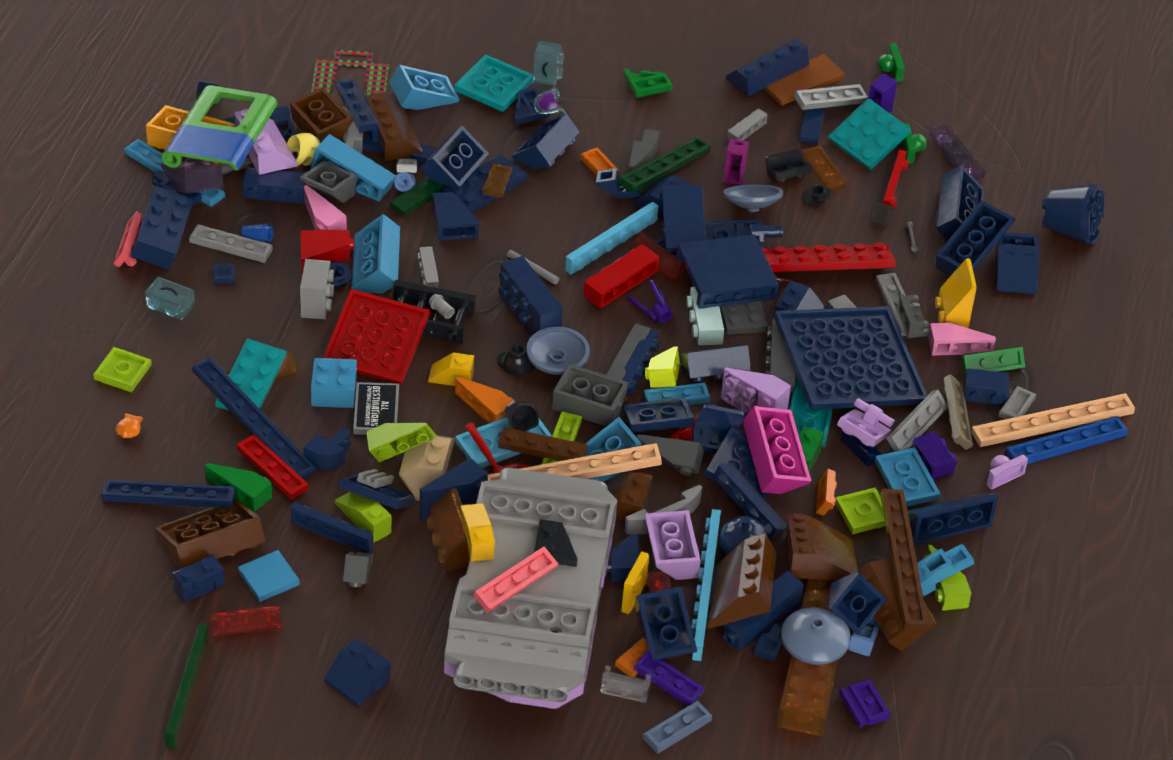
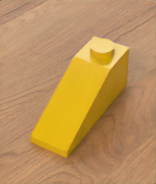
[461,503,495,562]

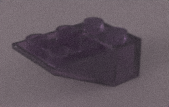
[161,157,223,193]

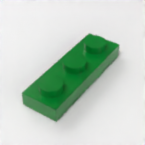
[961,347,1025,376]

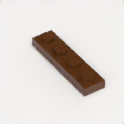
[498,427,588,461]

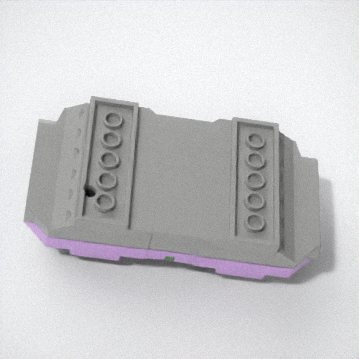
[444,468,617,709]

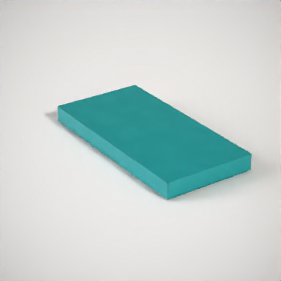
[789,377,833,447]

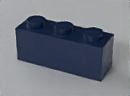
[243,167,306,204]

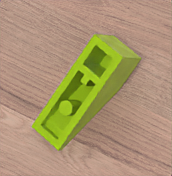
[334,492,392,543]

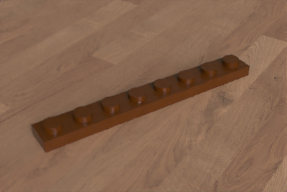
[880,489,928,630]

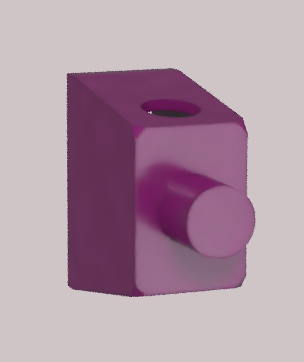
[723,139,749,185]

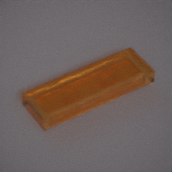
[803,146,847,191]

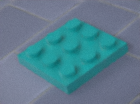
[454,54,534,112]
[828,98,911,171]

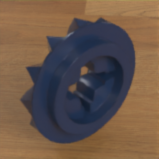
[330,262,352,288]

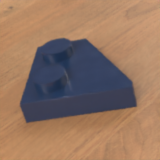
[515,87,551,125]

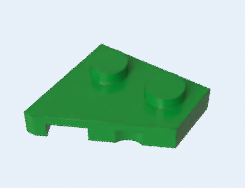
[623,69,672,98]

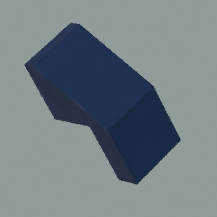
[596,169,640,199]

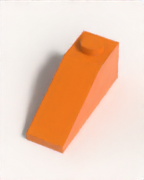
[455,376,514,423]

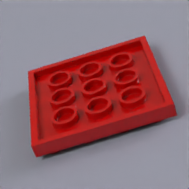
[323,289,430,385]

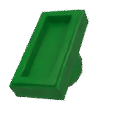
[878,43,905,82]
[901,123,927,164]

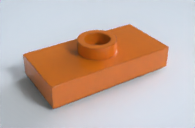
[615,637,648,678]

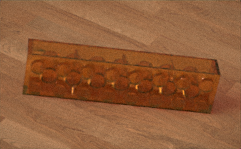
[777,579,838,736]

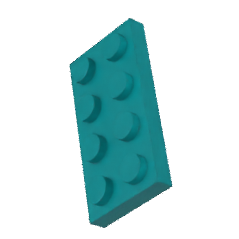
[215,338,287,411]

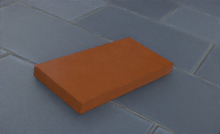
[764,54,845,106]

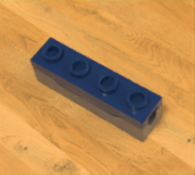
[606,323,660,397]

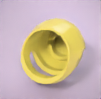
[287,133,320,166]

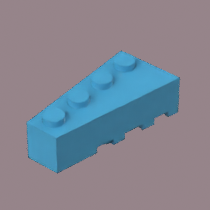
[310,134,396,202]

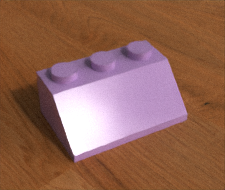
[645,510,701,580]

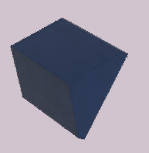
[828,572,887,634]

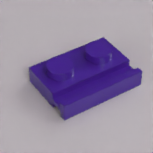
[839,679,891,729]

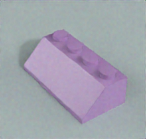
[234,109,297,175]

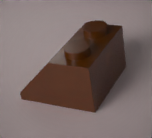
[607,470,653,521]

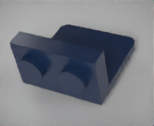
[692,404,745,454]

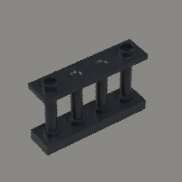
[393,280,476,344]

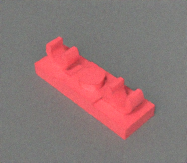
[113,211,142,267]

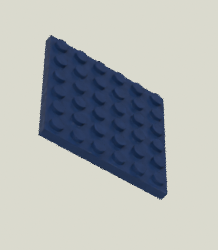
[773,306,928,410]

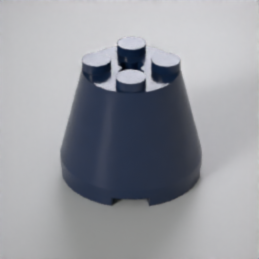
[1042,184,1105,244]

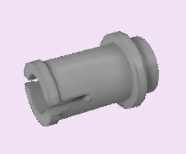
[429,294,455,319]

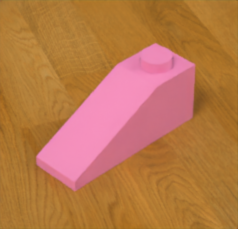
[304,185,347,230]
[928,323,996,356]

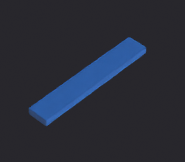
[1005,416,1128,464]

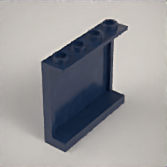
[675,234,779,309]

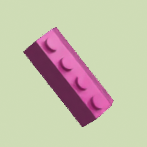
[743,406,811,494]

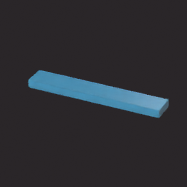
[124,139,225,207]

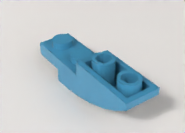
[917,544,974,596]

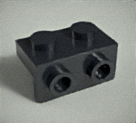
[765,148,812,182]

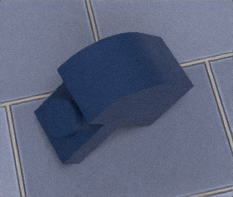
[304,428,351,470]

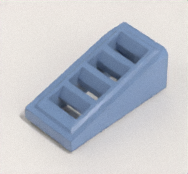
[848,616,880,656]

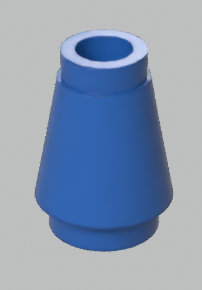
[241,224,273,243]

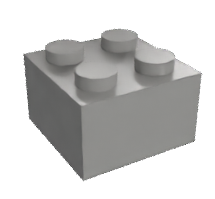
[300,259,334,320]

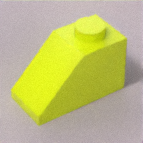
[645,347,680,388]

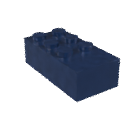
[131,185,193,270]
[498,256,563,335]

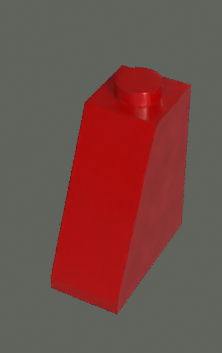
[301,230,354,274]

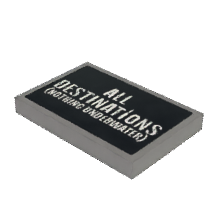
[353,382,399,435]

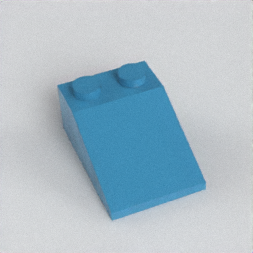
[389,65,460,110]
[586,417,643,482]

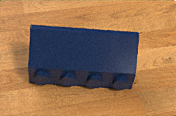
[726,38,809,96]
[936,165,985,240]
[936,200,1015,276]
[908,493,998,545]

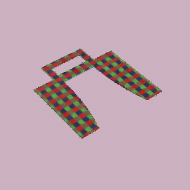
[311,50,389,95]

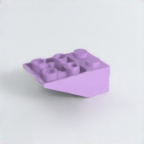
[721,368,791,414]

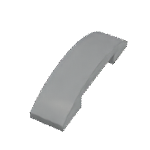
[625,485,702,534]

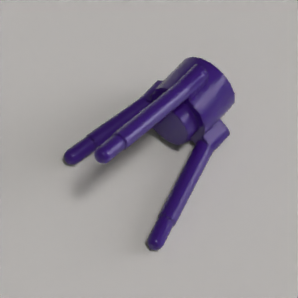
[627,280,673,323]

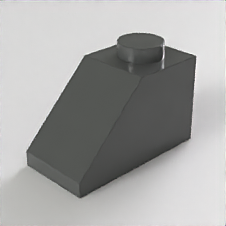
[343,551,374,587]

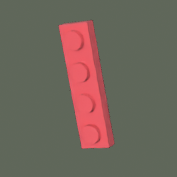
[473,547,558,613]

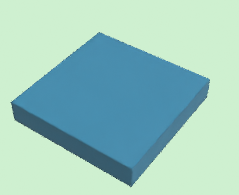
[238,550,300,602]

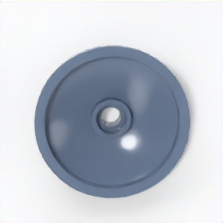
[723,184,783,212]
[527,327,590,375]
[781,608,850,664]

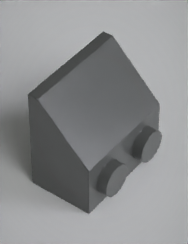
[300,161,356,203]

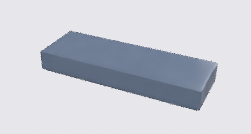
[643,701,712,754]

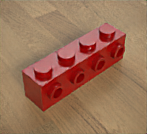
[583,244,659,309]

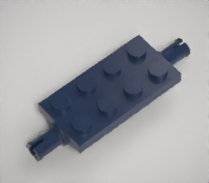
[662,220,783,248]

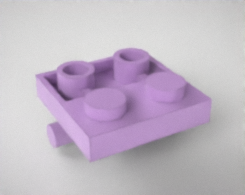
[837,398,895,447]

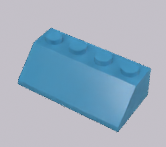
[351,214,400,294]

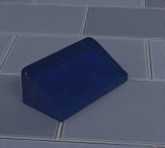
[841,431,882,467]

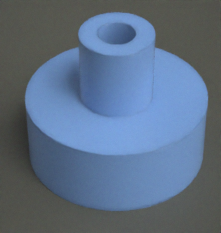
[394,172,416,192]

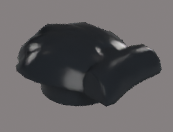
[803,184,832,205]

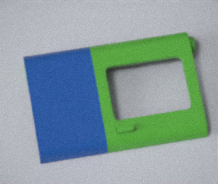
[162,86,277,170]

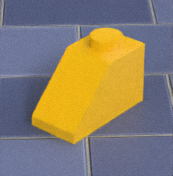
[428,353,474,386]

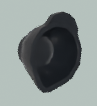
[497,344,535,375]
[505,401,539,431]

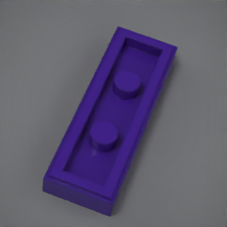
[634,650,705,706]

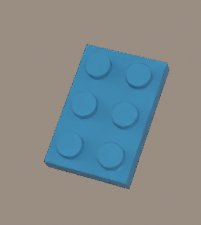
[875,447,940,507]

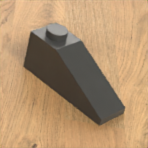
[637,434,704,476]

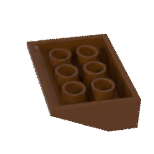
[154,499,265,569]
[786,513,858,580]
[706,533,776,629]

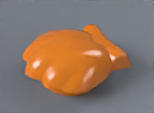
[115,413,143,438]

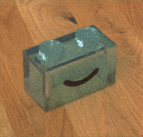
[533,41,564,86]
[145,276,195,320]

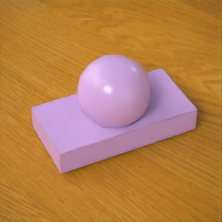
[986,454,1028,489]

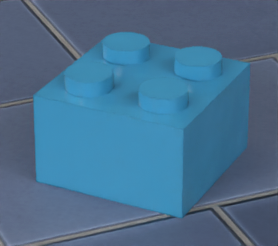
[311,358,357,408]

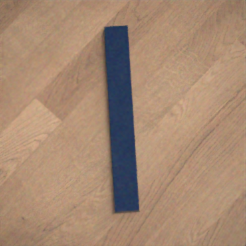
[192,357,316,479]

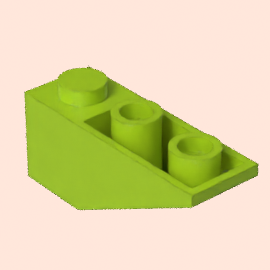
[366,423,437,463]
[924,545,972,611]

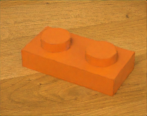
[816,469,837,516]

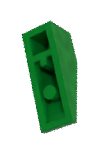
[205,463,272,512]

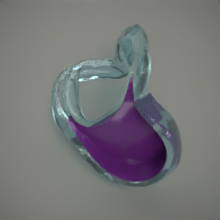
[534,86,566,115]

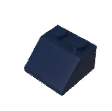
[633,174,690,220]
[774,281,826,313]
[324,637,390,706]

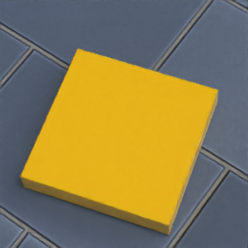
[621,551,649,614]

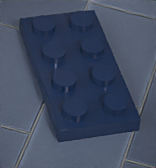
[442,154,527,214]

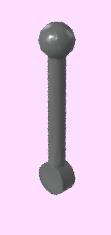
[906,221,919,254]

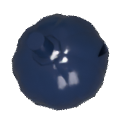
[719,516,768,556]

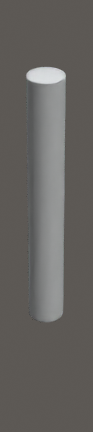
[507,250,559,285]

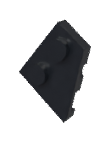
[534,519,578,567]

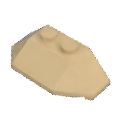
[399,435,455,501]

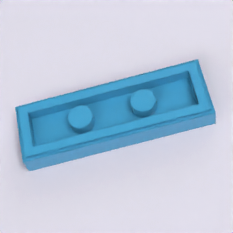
[643,383,710,405]

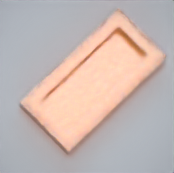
[483,163,512,198]

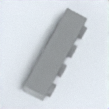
[727,109,768,141]
[417,247,439,288]

